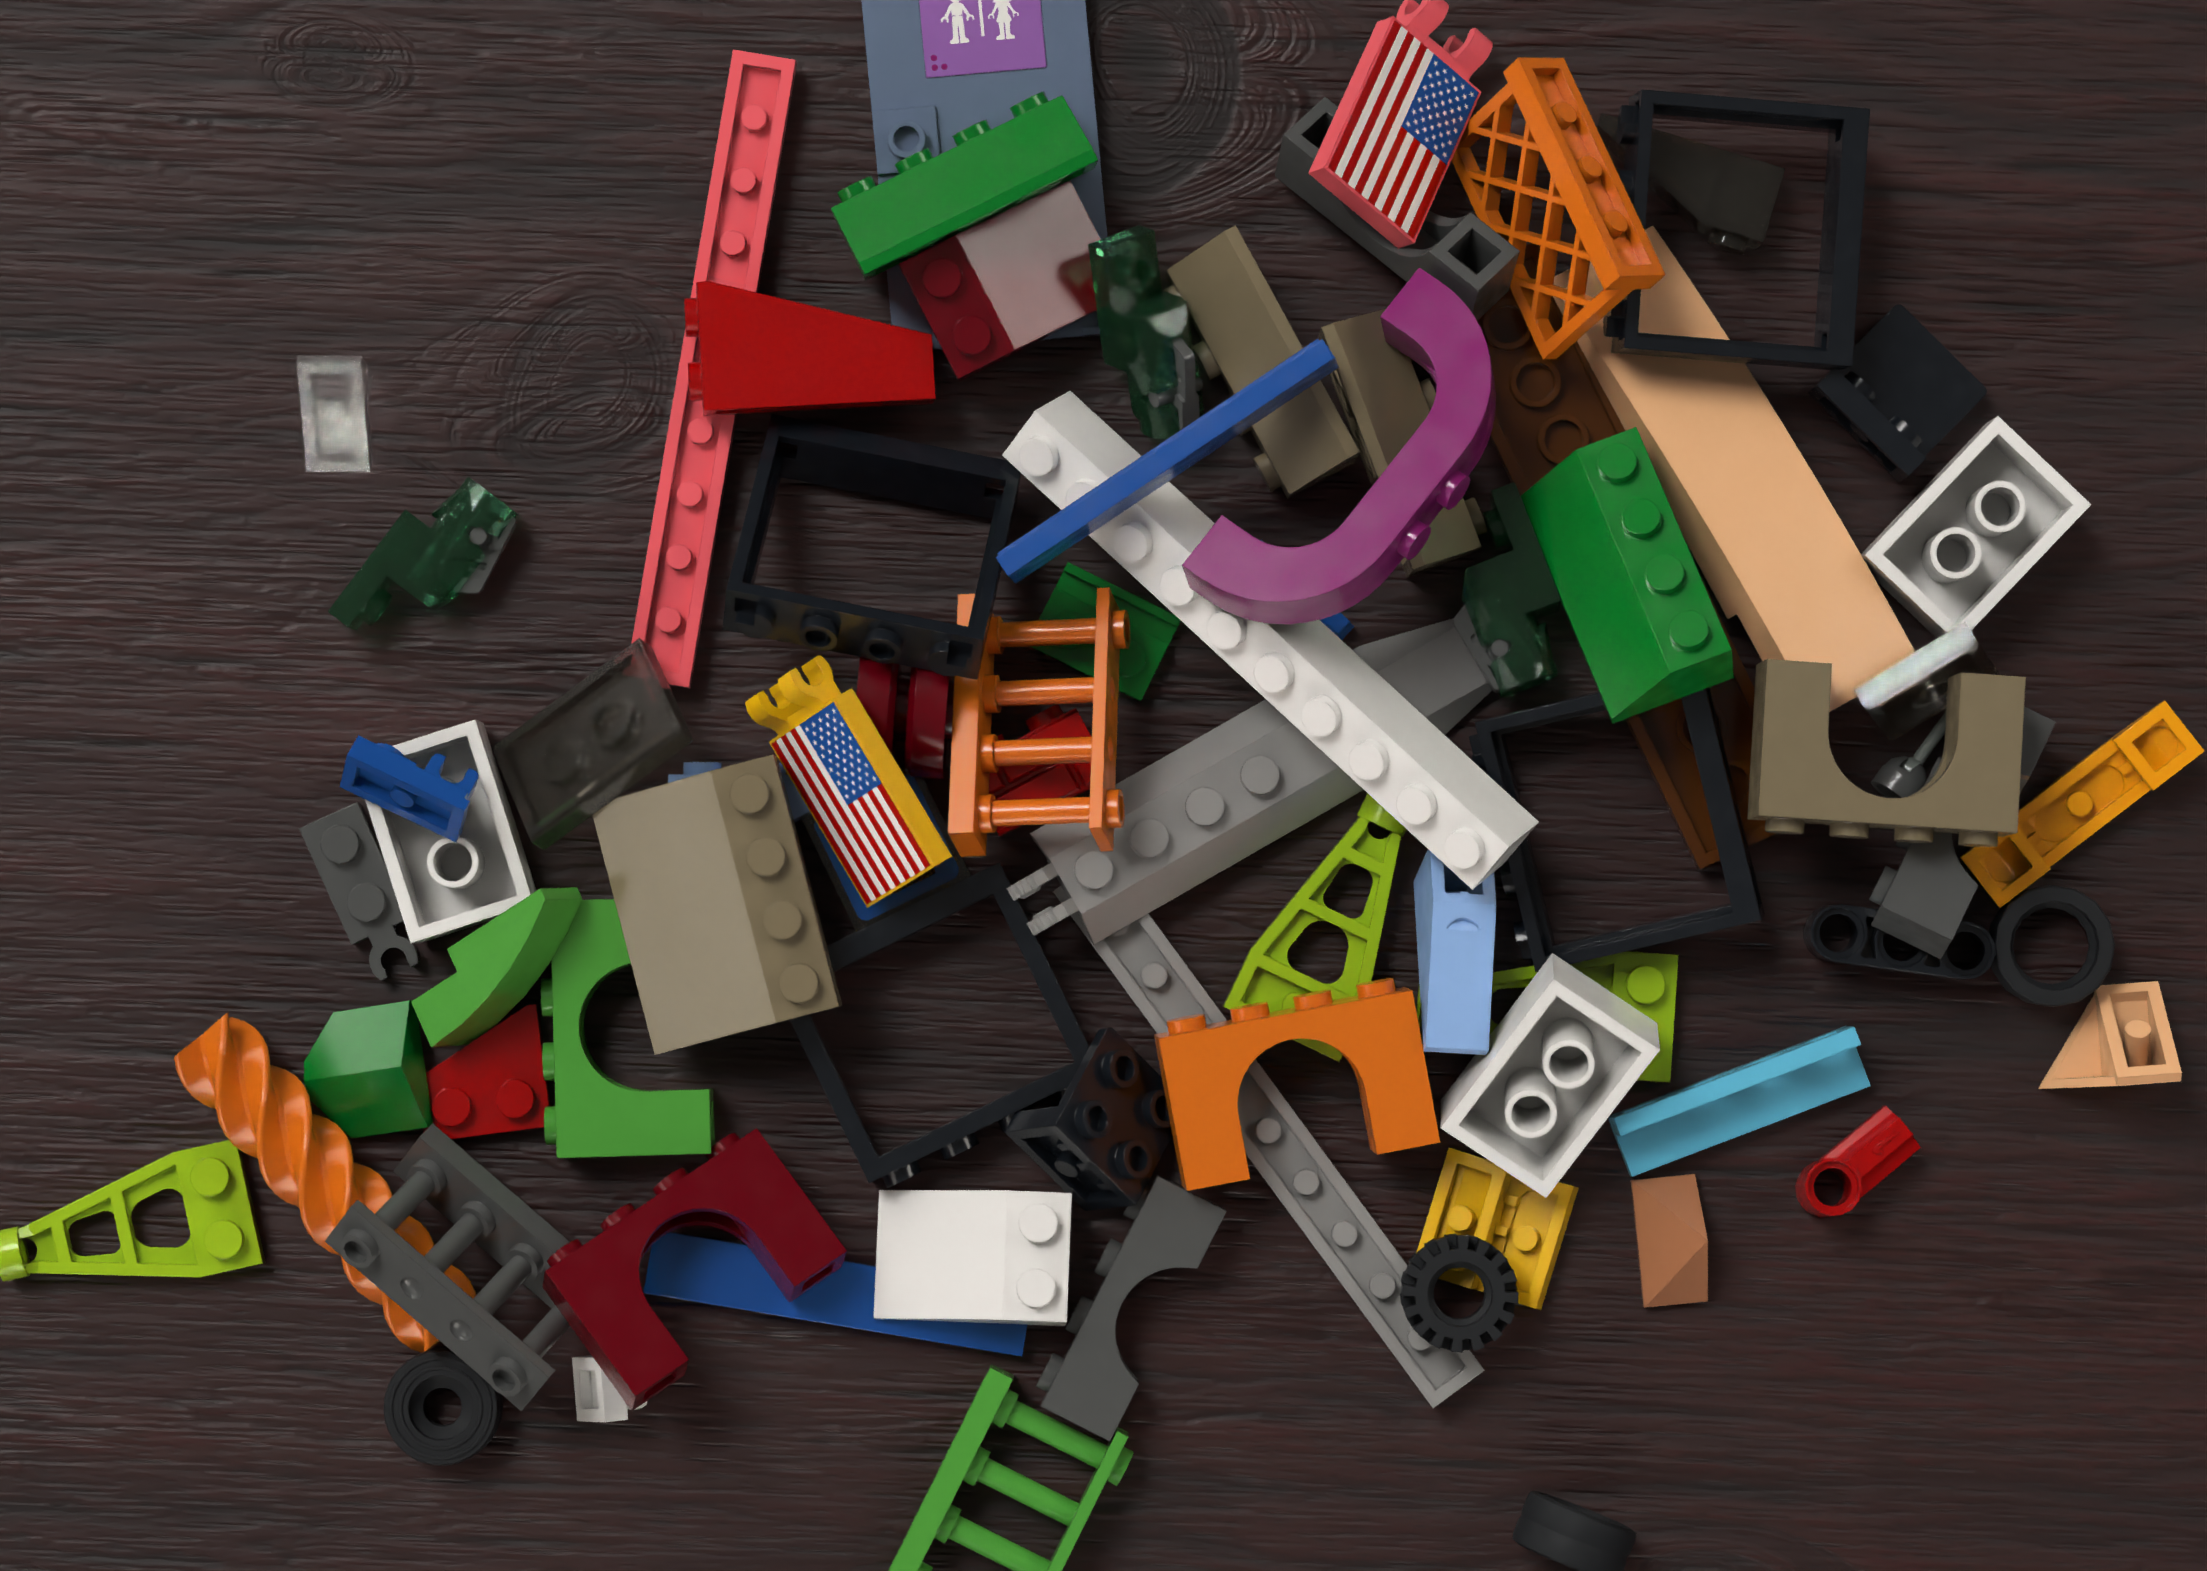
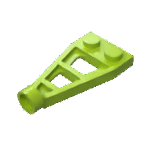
[1223,793,1406,1062]
[1417,951,1679,1082]
[0,1140,266,1282]

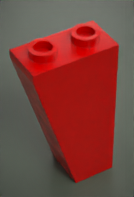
[684,281,936,416]

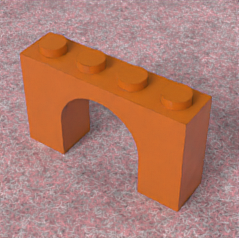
[1154,978,1441,1191]

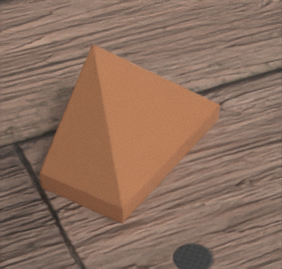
[1630,1174,1708,1308]

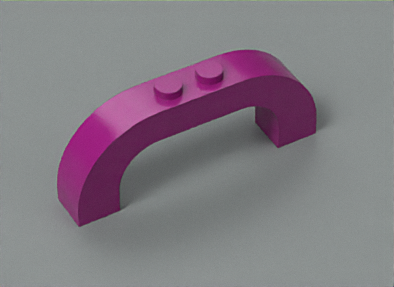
[1182,268,1496,624]

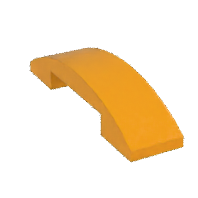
[1960,700,2204,908]

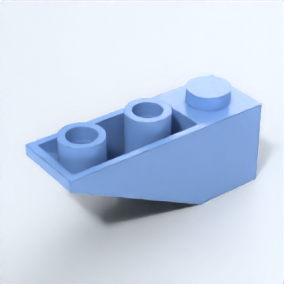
[1413,849,1496,1055]

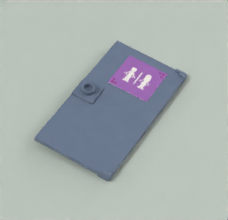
[861,0,1118,350]

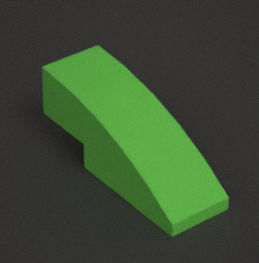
[411,887,582,1047]

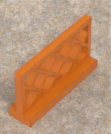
[1451,57,1666,360]

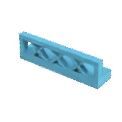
[1608,1026,1871,1177]

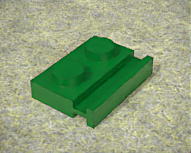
[1028,562,1181,702]

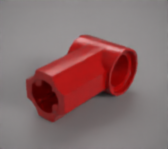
[1795,1105,1921,1217]

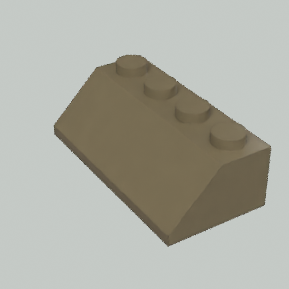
[1161,225,1360,500]
[1317,309,1487,578]

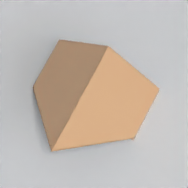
[2038,981,2182,1089]

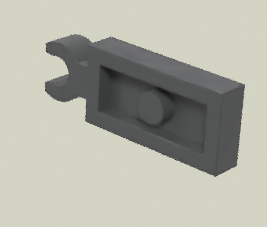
[299,802,421,981]

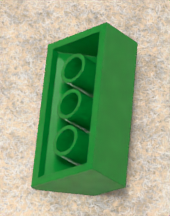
[831,91,1098,281]
[1519,427,1734,724]

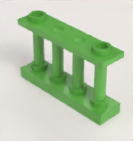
[888,1364,1134,1571]

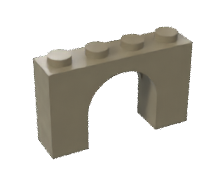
[1747,659,2026,847]

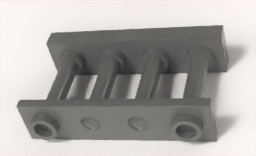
[325,1123,570,1411]

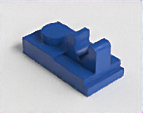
[340,735,478,842]

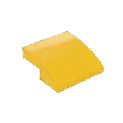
[1416,1148,1579,1310]

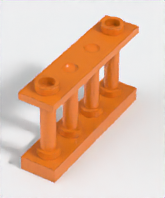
[948,587,1130,857]

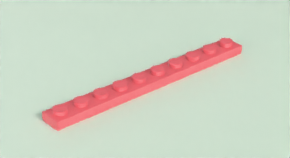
[626,49,797,689]

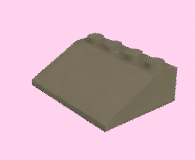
[590,754,842,1055]

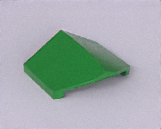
[304,1000,433,1138]

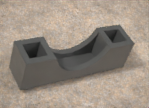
[1275,97,1520,321]
[1869,707,2056,959]
[1036,1174,1227,1441]

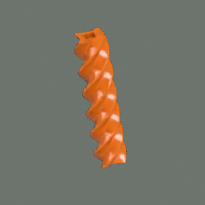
[174,1012,476,1353]

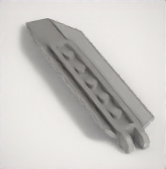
[1006,618,1512,945]

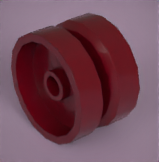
[856,657,954,779]

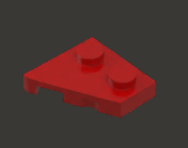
[423,1004,551,1139]

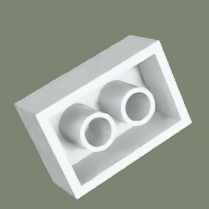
[1861,416,2091,648]
[365,719,537,944]
[1440,953,1660,1198]

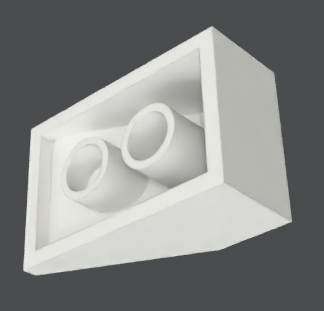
[874,1190,1072,1326]

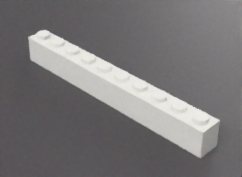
[1002,391,1539,890]

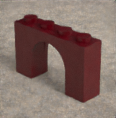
[542,1128,847,1411]

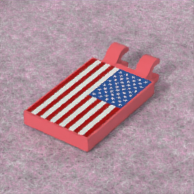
[1308,0,1493,249]

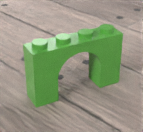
[541,899,715,1158]

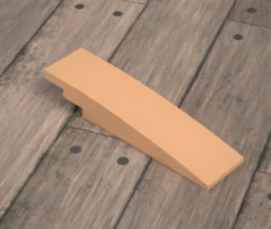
[1553,226,1921,712]

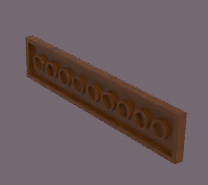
[1477,243,1776,870]

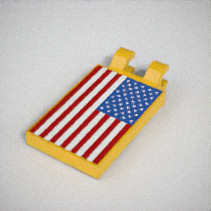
[745,655,952,908]

